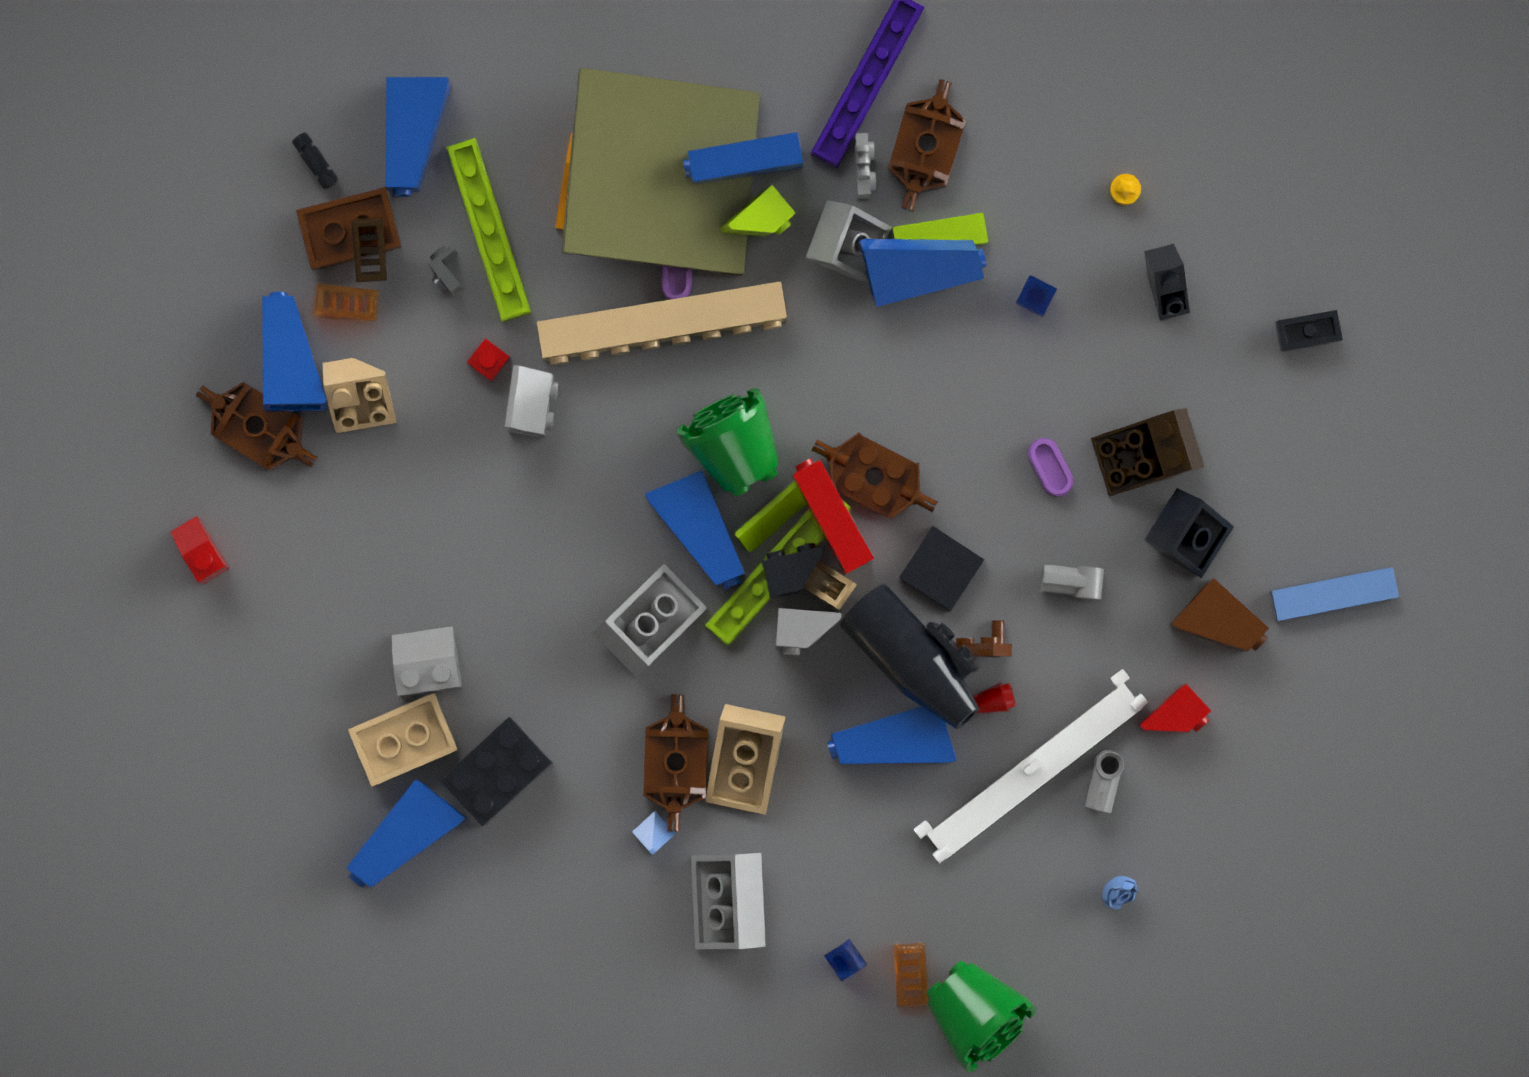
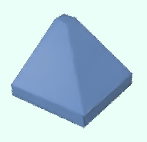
[632,811,676,855]

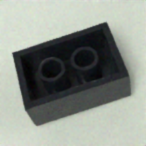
[440,717,553,827]

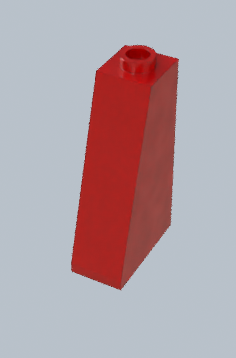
[792,458,874,575]

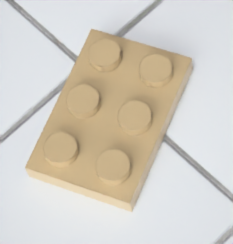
[348,693,458,787]

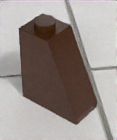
[1169,578,1269,652]

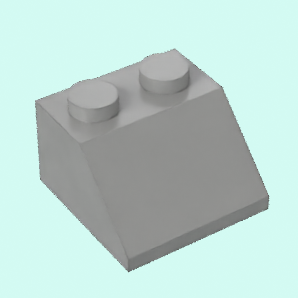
[806,200,891,284]
[505,365,559,438]
[775,608,841,656]
[392,626,462,697]

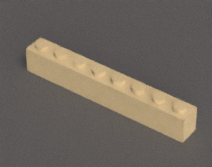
[537,281,787,365]

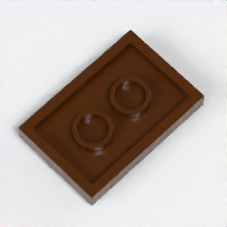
[296,187,402,271]

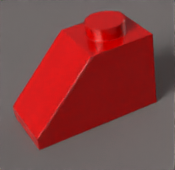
[171,516,230,585]
[1138,683,1211,732]

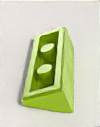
[735,481,806,552]

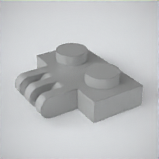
[855,133,876,200]

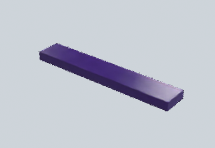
[810,0,924,169]

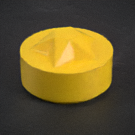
[1109,174,1141,206]

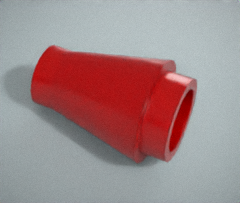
[973,682,1016,714]

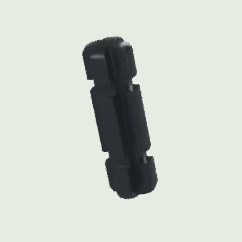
[292,132,338,189]

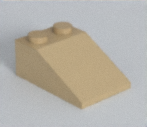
[705,704,786,815]

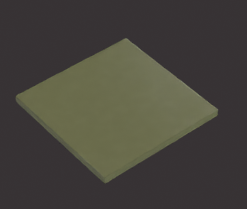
[562,68,760,276]

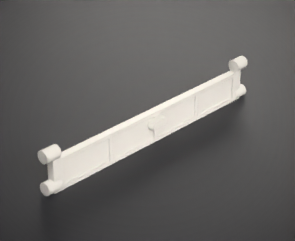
[913,669,1148,864]

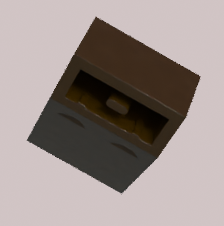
[1091,408,1205,497]

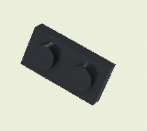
[1275,310,1343,352]

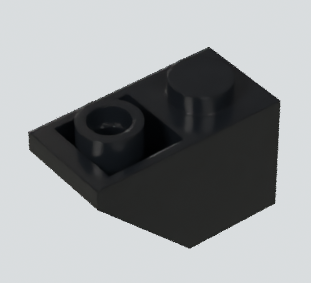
[1144,244,1190,321]
[761,543,824,599]

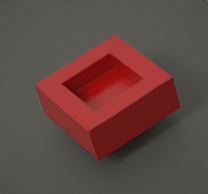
[467,338,510,382]

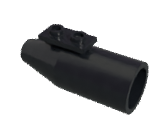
[840,584,980,729]

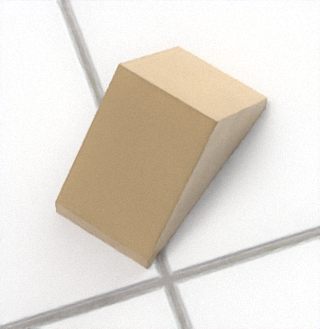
[803,561,857,612]

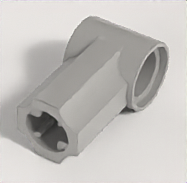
[1041,565,1104,601]
[1085,750,1124,813]

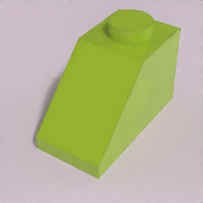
[720,185,796,237]

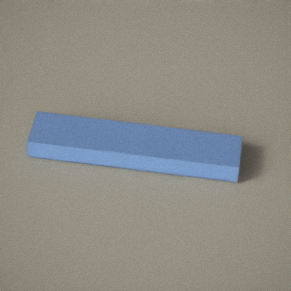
[1270,567,1399,622]

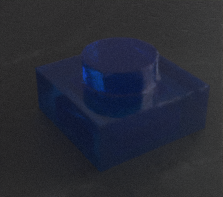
[1015,275,1057,317]
[824,939,867,981]

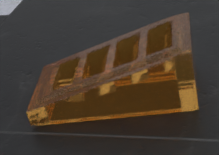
[312,283,379,321]
[893,942,928,1007]

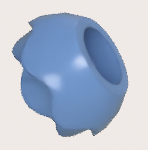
[1102,876,1139,910]

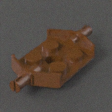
[887,79,966,212]
[196,382,318,471]
[811,432,938,519]
[643,694,708,831]

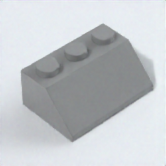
[691,853,766,949]

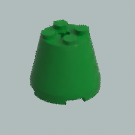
[676,388,779,496]
[926,960,1036,1073]

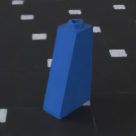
[386,77,451,197]
[683,132,803,185]
[859,239,987,307]
[262,291,327,412]
[645,470,745,589]
[827,707,957,764]
[346,779,467,888]

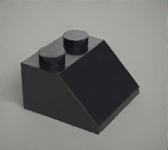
[1145,488,1234,579]

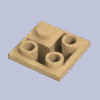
[322,358,397,433]

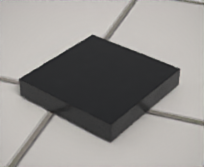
[899,526,985,612]

